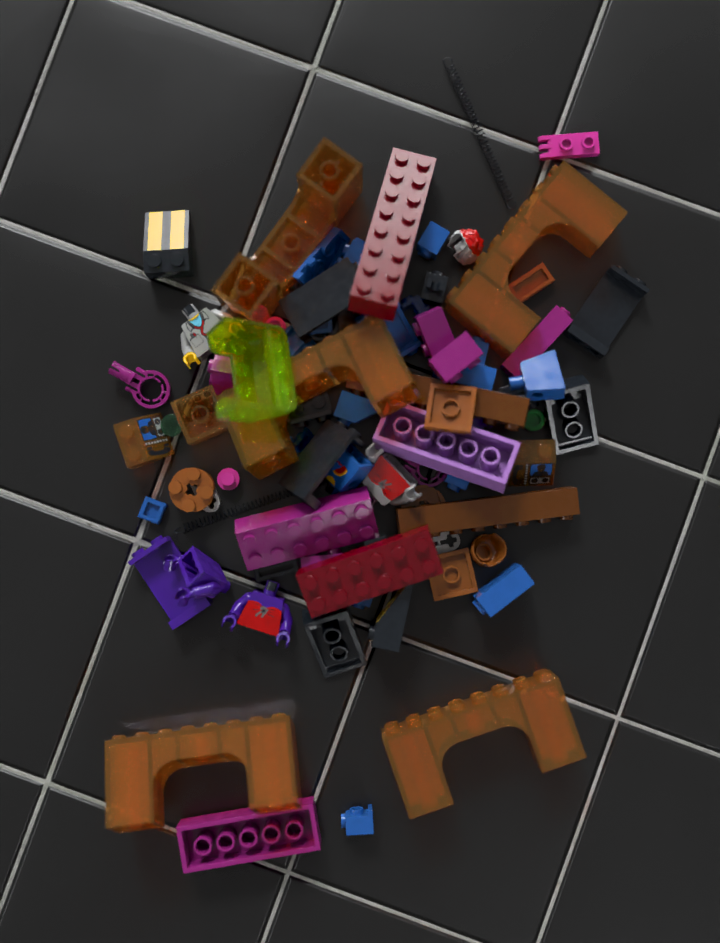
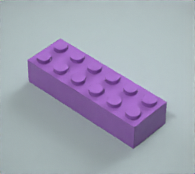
[373,398,521,493]

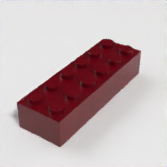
[296,524,444,618]

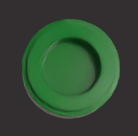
[525,409,545,432]

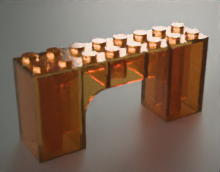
[211,137,363,333]
[444,161,628,360]
[215,315,423,480]
[381,669,586,819]
[105,713,302,834]

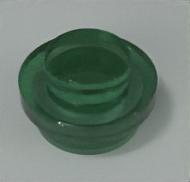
[161,414,183,437]

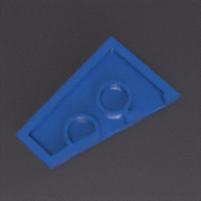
[292,227,351,285]

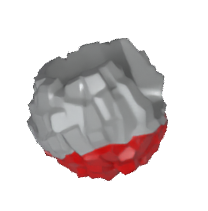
[447,228,484,265]

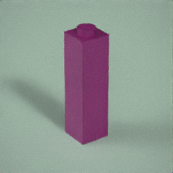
[499,305,573,377]

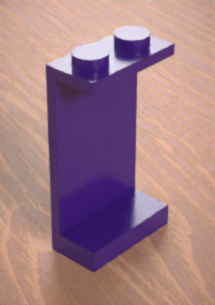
[128,535,214,630]

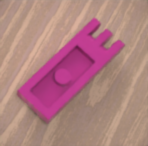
[538,131,600,160]

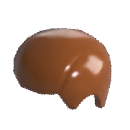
[470,533,507,568]

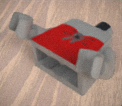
[363,443,422,506]

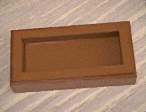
[505,262,555,306]

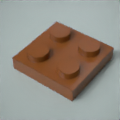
[424,383,477,435]
[429,547,478,602]

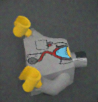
[180,304,246,369]

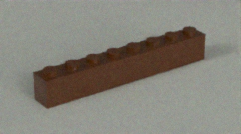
[346,361,531,431]
[395,486,580,537]

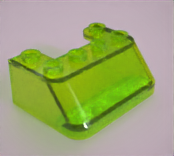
[207,316,297,423]

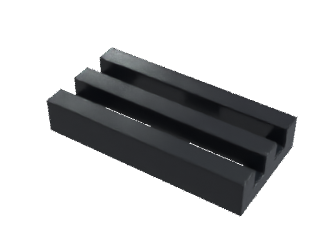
[253,559,300,583]

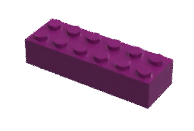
[235,486,380,571]
[176,796,322,874]

